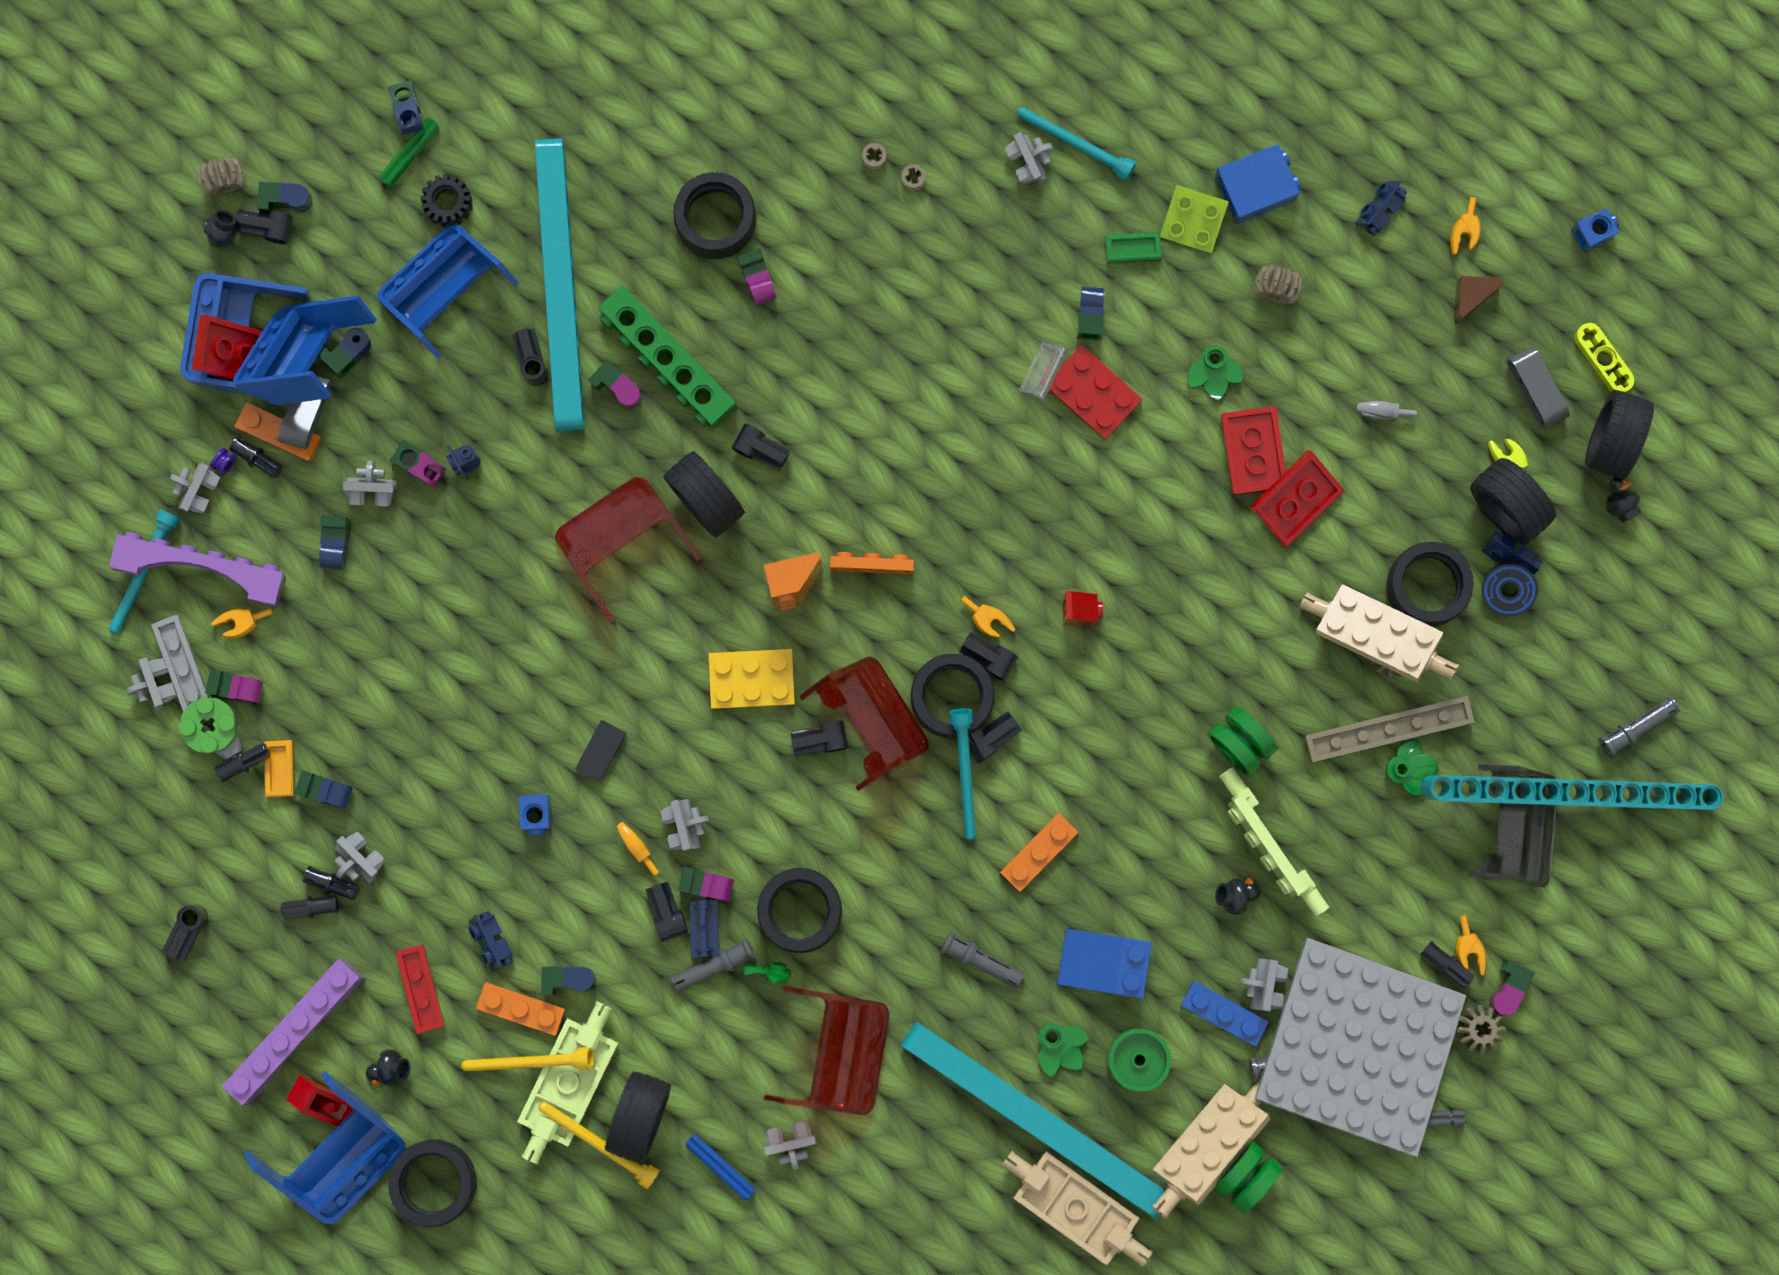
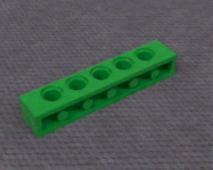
[598,285,737,430]

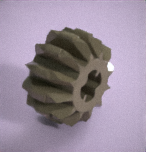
[197,157,246,196]
[1254,265,1303,305]
[1456,1005,1506,1054]

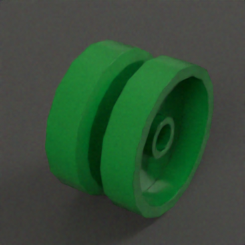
[1207,705,1278,777]
[1107,1029,1171,1091]
[1214,1141,1283,1214]

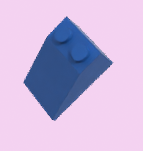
[1057,929,1152,999]

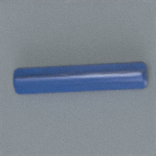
[685,1135,755,1201]

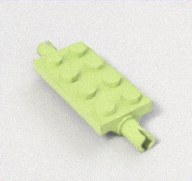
[1219,767,1329,917]
[517,1001,619,1164]

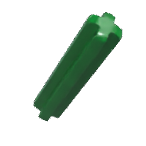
[379,117,439,187]

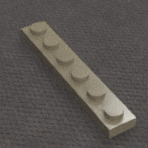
[1304,696,1475,763]

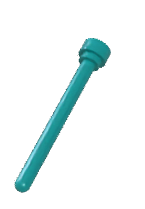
[1017,107,1137,181]
[109,509,180,634]
[950,708,976,840]

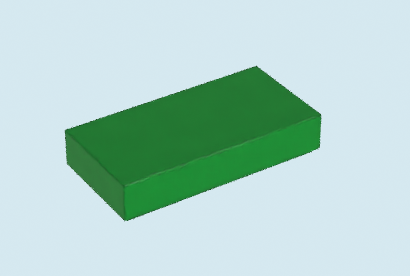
[1105,232,1162,264]

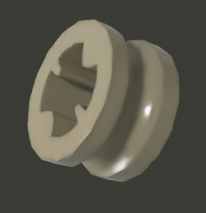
[862,143,886,170]
[901,164,926,191]

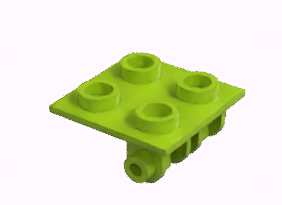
[1160,185,1229,254]

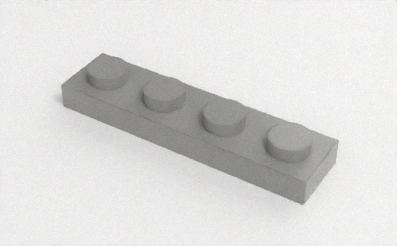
[151,615,214,724]

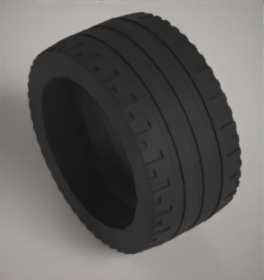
[673,172,757,259]
[1585,390,1654,479]
[663,451,745,538]
[1470,458,1556,545]
[1386,542,1474,627]
[911,654,995,739]
[757,868,842,953]
[605,1071,671,1164]
[388,1139,477,1227]

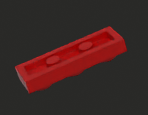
[395,944,445,1034]

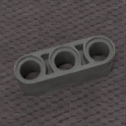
[1507,347,1570,429]
[278,376,331,450]

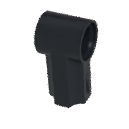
[235,208,293,245]
[512,328,548,387]
[731,423,790,472]
[959,632,1018,681]
[968,711,1022,764]
[790,720,849,757]
[645,881,688,942]
[162,904,208,961]

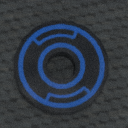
[1482,561,1538,616]

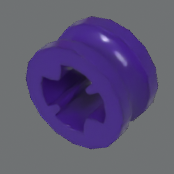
[210,448,237,476]

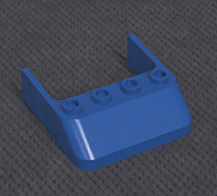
[377,224,519,359]
[180,273,311,395]
[233,296,377,405]
[244,1071,405,1224]

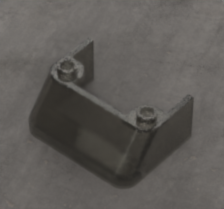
[1468,764,1557,887]

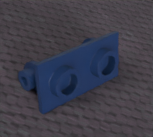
[1355,181,1407,236]
[446,445,481,481]
[1482,531,1542,575]
[689,900,719,958]
[468,911,513,972]

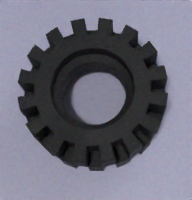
[420,174,473,227]

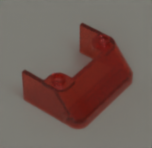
[799,657,929,791]

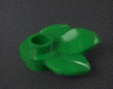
[1187,345,1242,401]
[1385,740,1439,795]
[742,962,792,984]
[1038,1023,1089,1077]

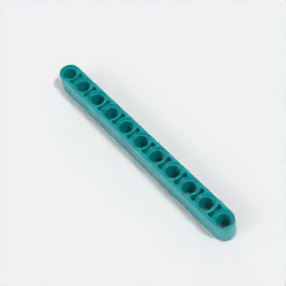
[535,138,585,432]
[1421,775,1723,810]
[900,1022,1166,1220]

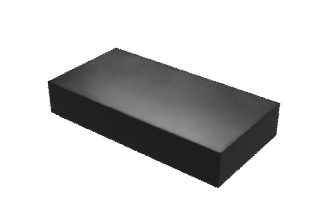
[575,720,627,782]

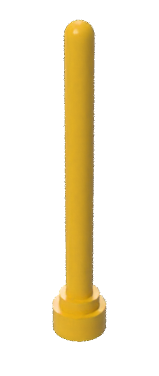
[461,1047,594,1071]
[539,1102,659,1189]

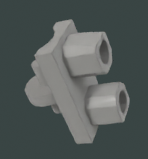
[1005,132,1053,184]
[343,461,398,506]
[169,462,220,514]
[126,657,177,711]
[661,799,710,851]
[334,832,385,885]
[1240,958,1288,1011]
[764,1120,817,1170]

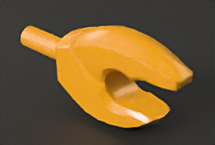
[1450,197,1481,255]
[960,596,1015,639]
[211,608,273,639]
[617,822,659,876]
[1455,915,1487,976]

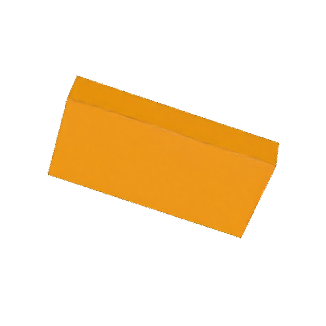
[264,740,295,798]

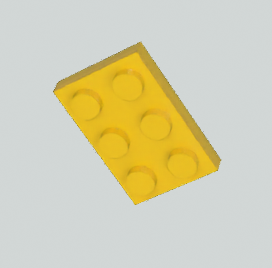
[709,649,795,709]

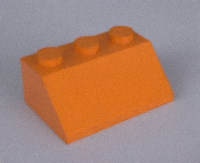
[764,552,823,611]

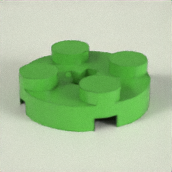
[179,697,238,753]

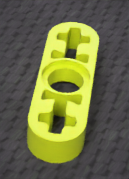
[1574,323,1634,392]

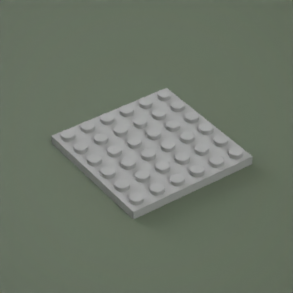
[1254,938,1466,1157]

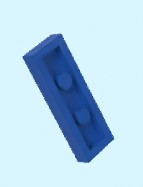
[1180,981,1269,1047]

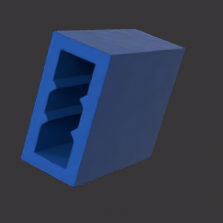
[1215,144,1301,224]

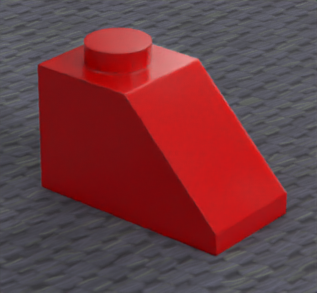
[1063,591,1103,626]
[286,1075,354,1127]

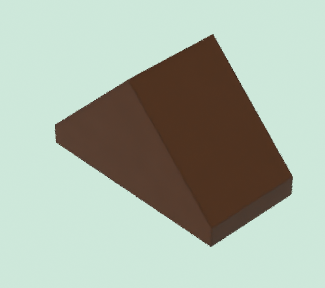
[1454,276,1504,324]

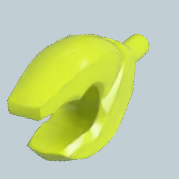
[1488,439,1528,470]

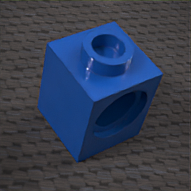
[1571,208,1619,253]
[519,794,552,836]

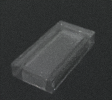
[1019,342,1067,400]

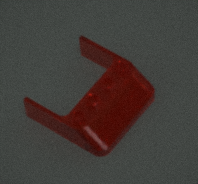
[555,477,704,625]
[764,986,890,1115]

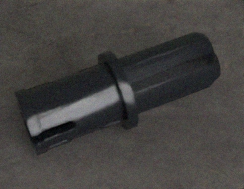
[229,436,282,478]
[214,743,271,783]
[303,866,360,900]
[281,895,339,918]
[1420,940,1474,988]

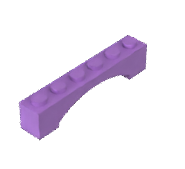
[109,532,285,608]
[222,959,365,1106]

